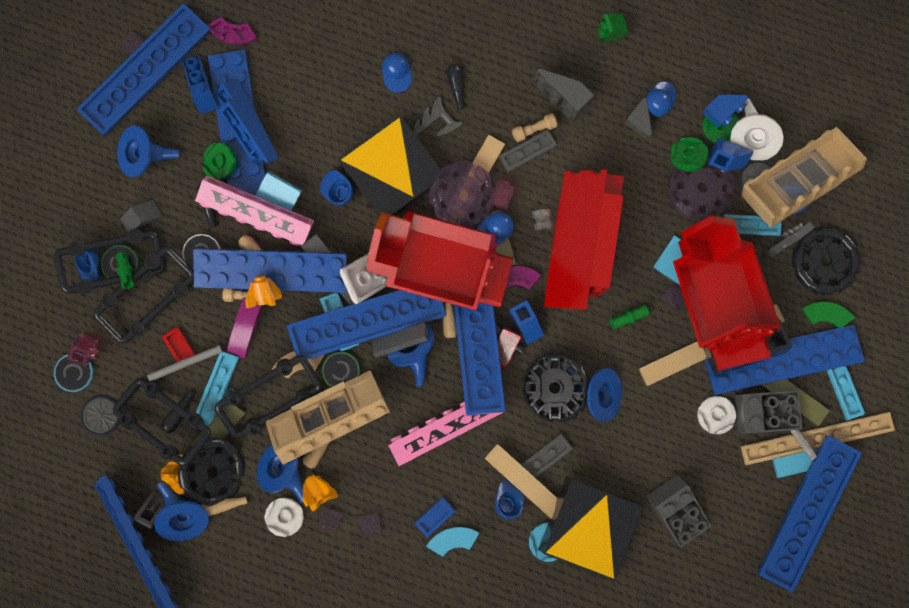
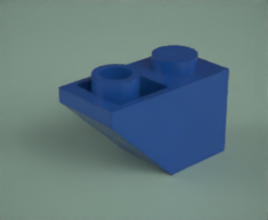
[702,95,749,128]
[709,138,753,171]
[509,300,544,345]

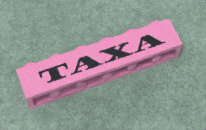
[195,176,314,246]
[388,402,503,466]

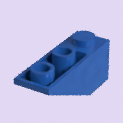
[182,55,218,114]

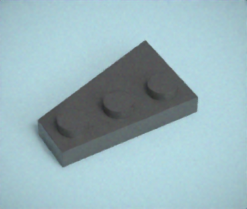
[765,222,815,258]

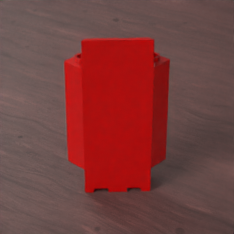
[544,170,624,310]
[366,211,513,311]
[673,216,781,371]

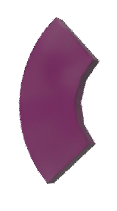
[207,16,257,45]
[505,266,541,290]

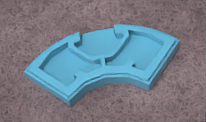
[426,527,479,557]

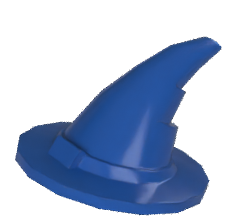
[117,125,180,177]
[387,324,434,387]
[567,368,622,422]
[257,445,303,503]
[154,481,209,541]

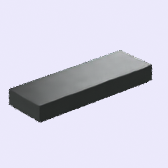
[498,130,557,173]
[373,322,428,358]
[520,433,573,478]

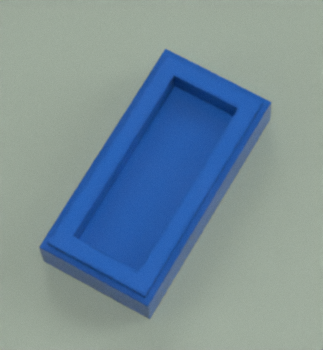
[414,497,456,538]

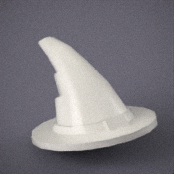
[730,99,784,161]

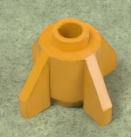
[245,275,282,308]
[161,455,189,494]
[303,475,338,512]

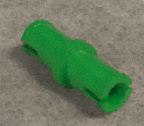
[116,252,134,289]
[609,304,649,330]

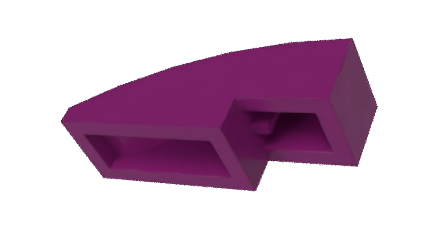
[227,297,264,359]

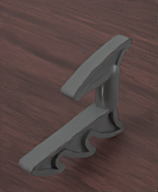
[413,97,462,137]

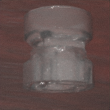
[532,209,553,231]

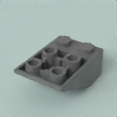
[535,68,594,120]
[735,391,802,434]
[646,475,711,548]

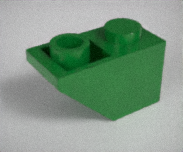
[597,13,628,43]

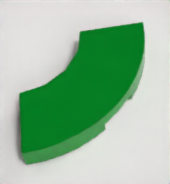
[801,302,855,328]

